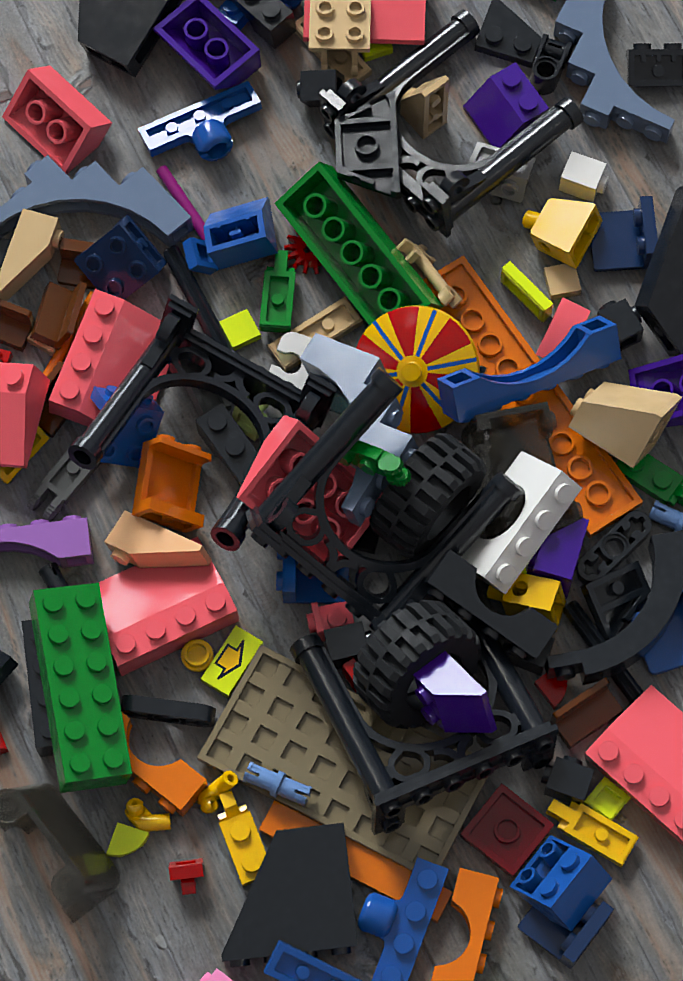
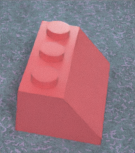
[2,65,112,174]

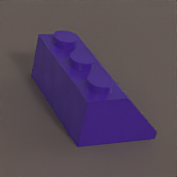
[153,0,261,90]

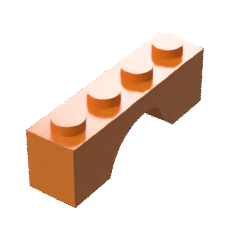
[121,711,208,817]
[431,868,503,981]

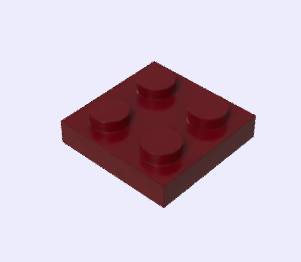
[460,783,554,879]

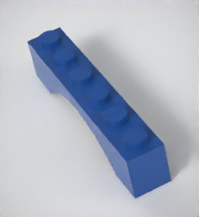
[437,315,622,423]

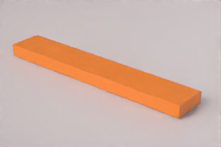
[259,800,453,923]

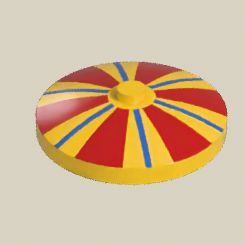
[356,305,480,433]

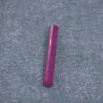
[156,165,205,240]

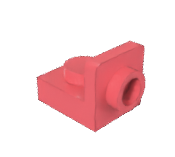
[306,601,354,641]

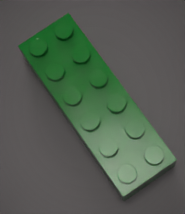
[274,162,444,325]
[29,583,132,793]

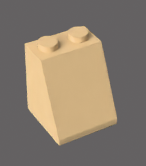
[568,382,682,468]

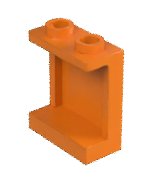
[132,434,212,533]

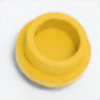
[181,639,214,672]

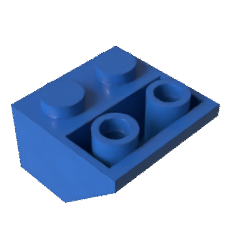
[203,197,278,270]
[509,835,612,931]

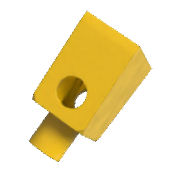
[522,198,603,269]
[487,573,566,632]

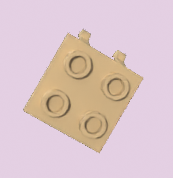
[309,0,371,76]

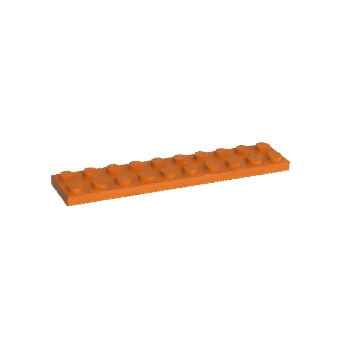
[423,255,643,539]

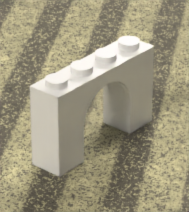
[462,451,582,594]

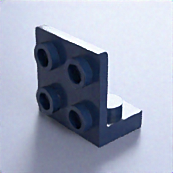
[591,196,658,272]
[74,214,167,300]
[518,901,614,969]

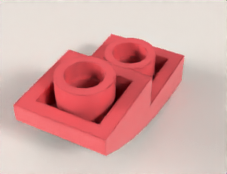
[536,297,591,358]

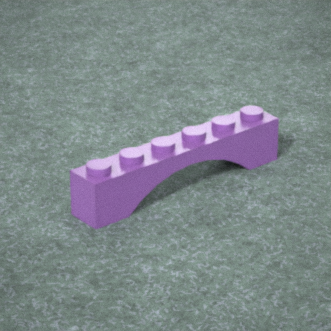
[0,515,94,568]

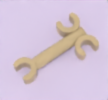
[396,238,462,309]

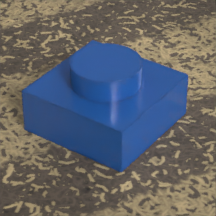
[182,237,219,275]

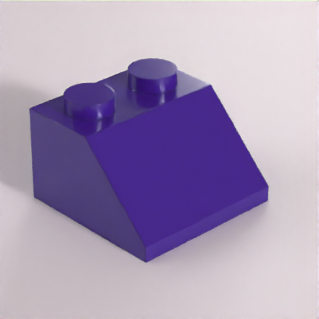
[463,62,549,148]
[527,518,589,599]
[413,651,497,733]

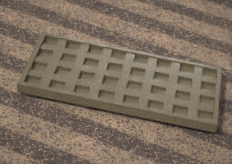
[197,644,489,871]

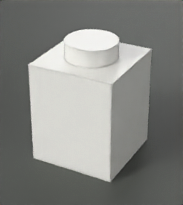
[559,151,609,203]

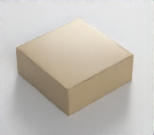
[543,264,581,301]

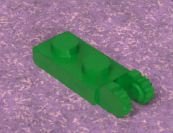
[339,440,411,487]

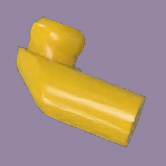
[197,771,238,814]
[125,798,171,832]

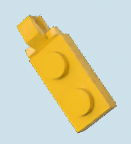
[218,790,266,886]
[546,799,639,868]

